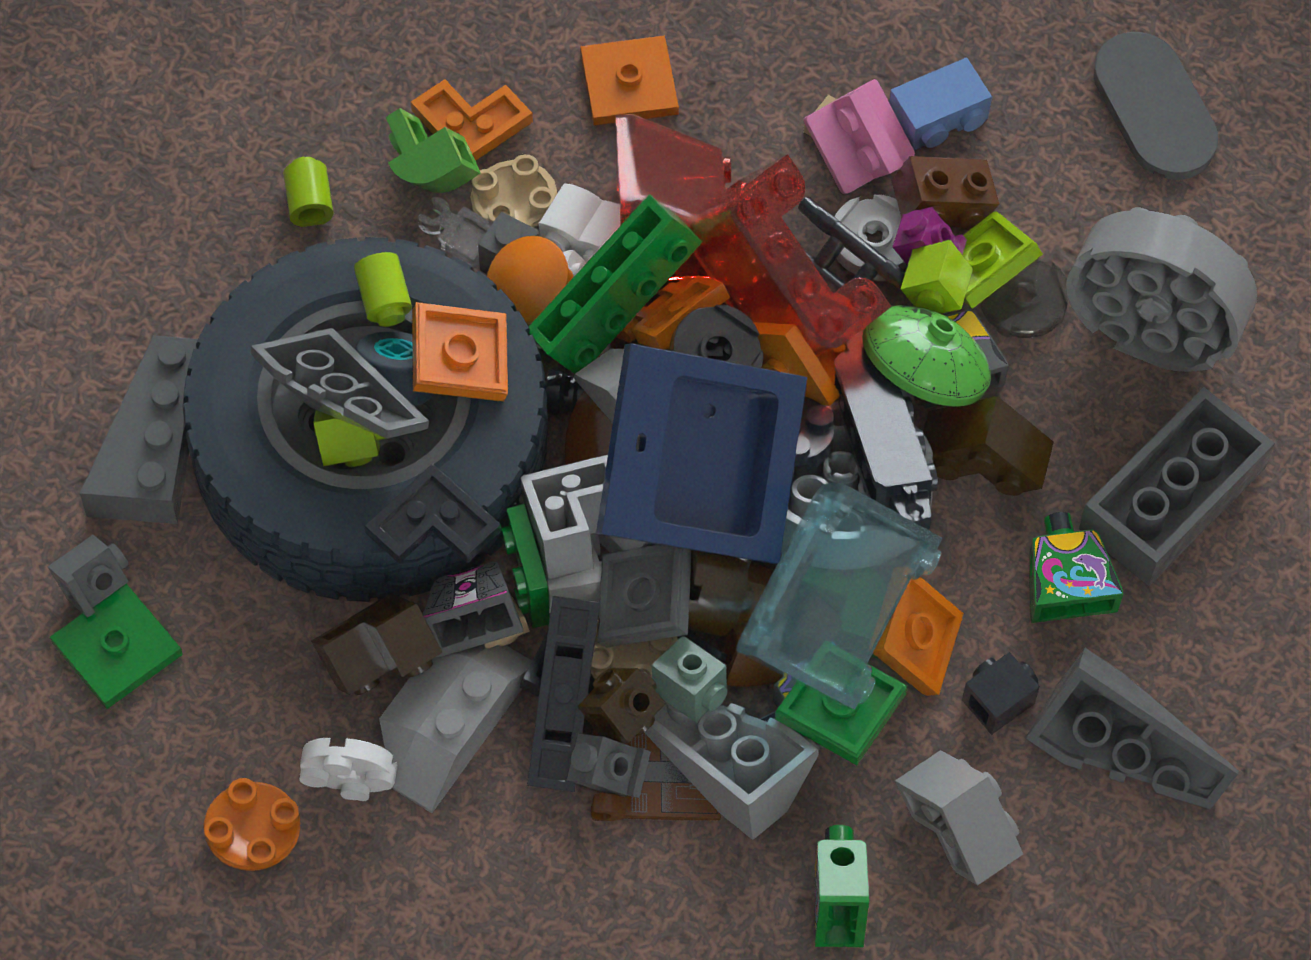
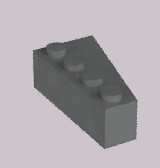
[80,335,198,524]

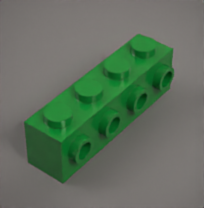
[529,194,703,374]

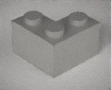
[520,455,608,580]
[895,750,1023,886]

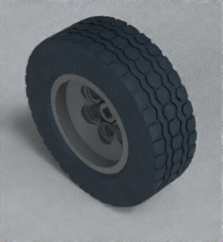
[183,237,548,602]

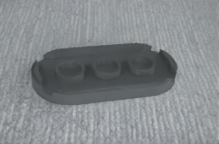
[1093,32,1218,180]

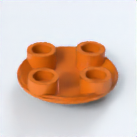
[487,236,573,326]
[204,778,300,871]

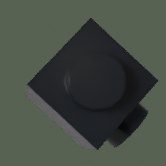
[962,652,1040,735]

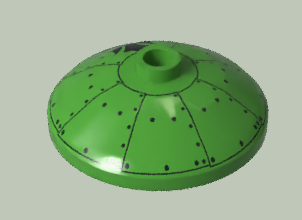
[862,305,991,406]

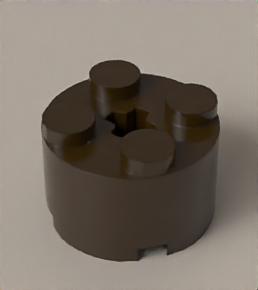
[688,550,754,636]

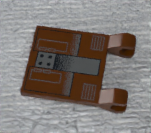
[591,727,721,821]

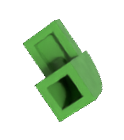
[386,108,481,193]

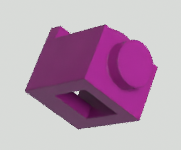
[892,207,967,266]

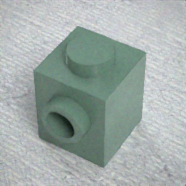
[651,636,728,723]

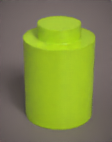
[283,157,334,227]
[354,252,412,327]

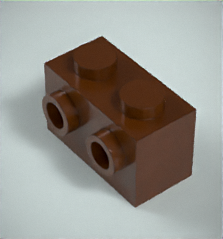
[891,156,1000,230]

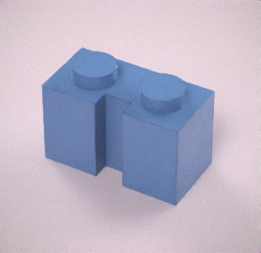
[889,57,992,150]

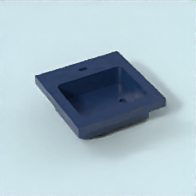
[596,344,807,564]

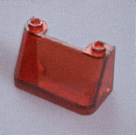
[616,114,739,280]

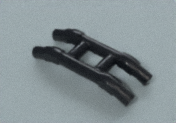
[772,197,906,313]

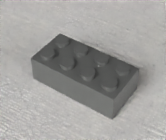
[1079,387,1275,586]

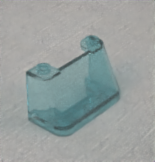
[737,483,943,710]

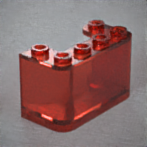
[686,154,891,356]

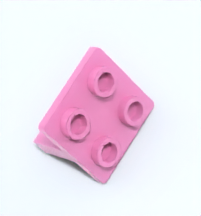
[804,79,915,194]

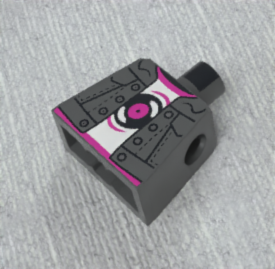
[423,562,523,658]

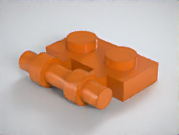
[620,275,730,350]

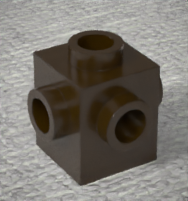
[577,667,666,743]

